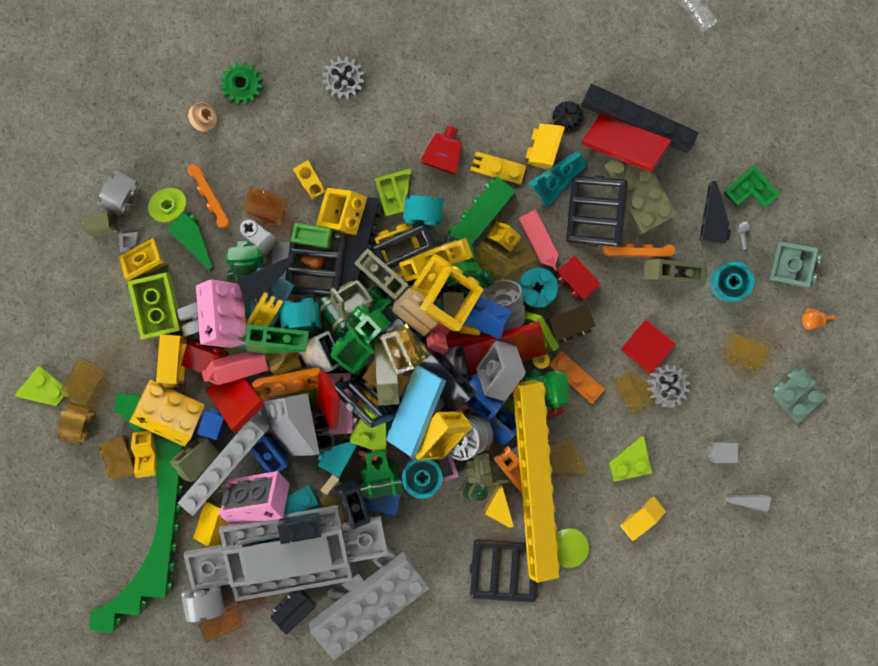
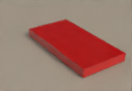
[581,114,671,172]
[462,321,547,375]
[206,377,265,433]

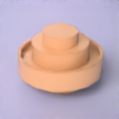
[188,102,217,132]

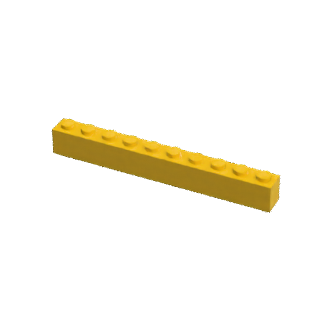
[513,380,560,583]

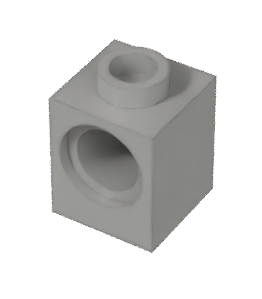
[707,442,738,463]

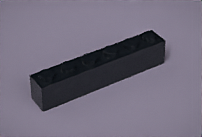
[581,83,699,154]
[331,197,382,288]
[382,303,477,412]

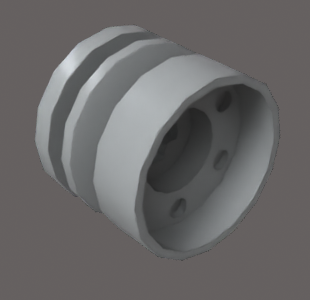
[480,280,526,331]
[448,413,493,460]

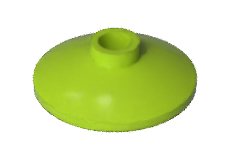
[148,188,187,222]

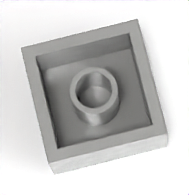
[476,340,526,401]

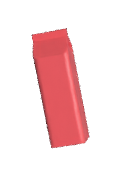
[518,209,559,271]
[202,351,269,385]

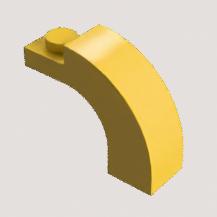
[399,238,473,282]

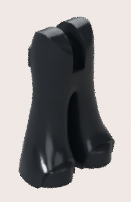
[312,413,335,452]

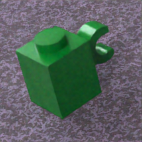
[352,303,391,343]

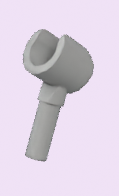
[736,221,750,250]

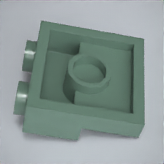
[770,242,822,289]
[770,368,827,423]

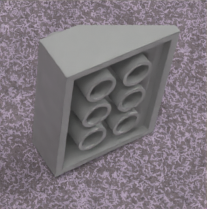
[257,393,319,457]

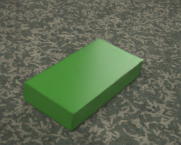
[291,223,333,249]

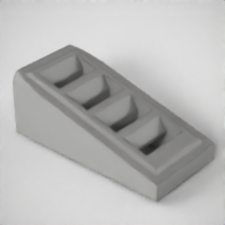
[726,495,771,512]

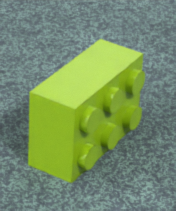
[127,273,183,340]

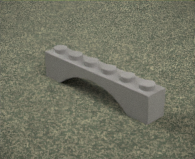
[178,413,271,516]

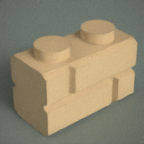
[392,288,438,336]

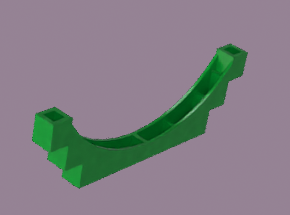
[89,393,188,633]

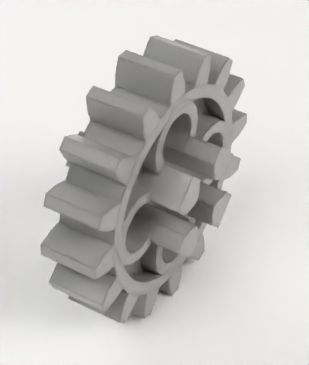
[322,56,365,100]
[647,365,690,407]

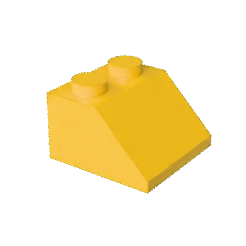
[525,124,565,170]

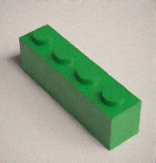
[447,176,516,245]

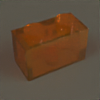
[243,186,288,225]
[198,604,246,643]

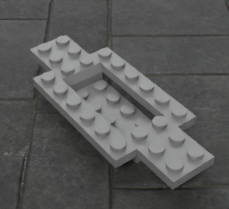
[184,505,388,601]

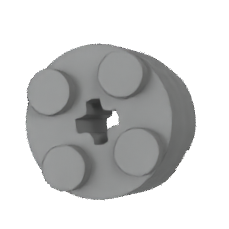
[97,170,141,216]
[181,586,225,622]

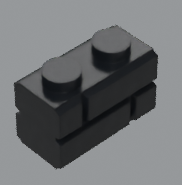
[335,480,370,529]
[277,512,323,544]
[270,590,317,635]

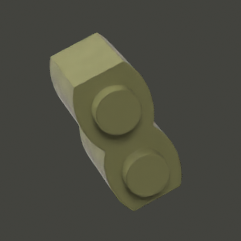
[81,211,119,237]

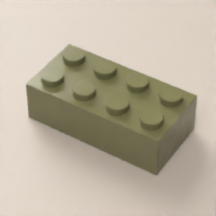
[602,158,677,236]

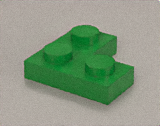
[723,165,780,208]

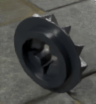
[552,101,584,132]

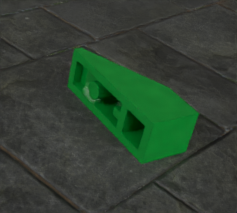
[167,212,215,271]
[245,325,309,353]

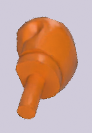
[300,248,325,269]
[802,308,836,330]

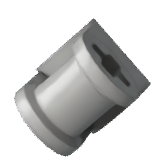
[240,220,278,256]

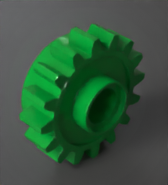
[220,62,264,106]

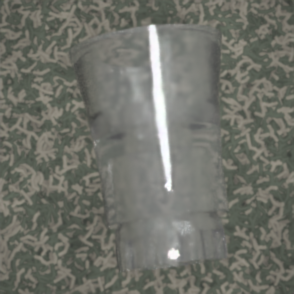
[678,0,718,33]

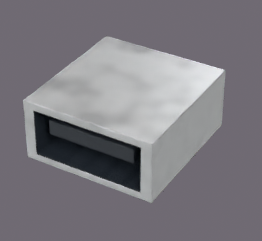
[299,331,341,372]

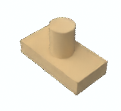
[321,474,342,495]

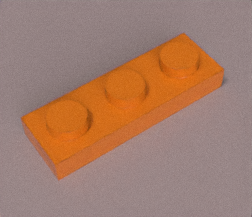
[549,350,605,404]

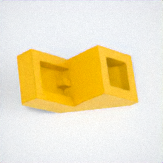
[131,430,157,478]
[620,497,666,541]

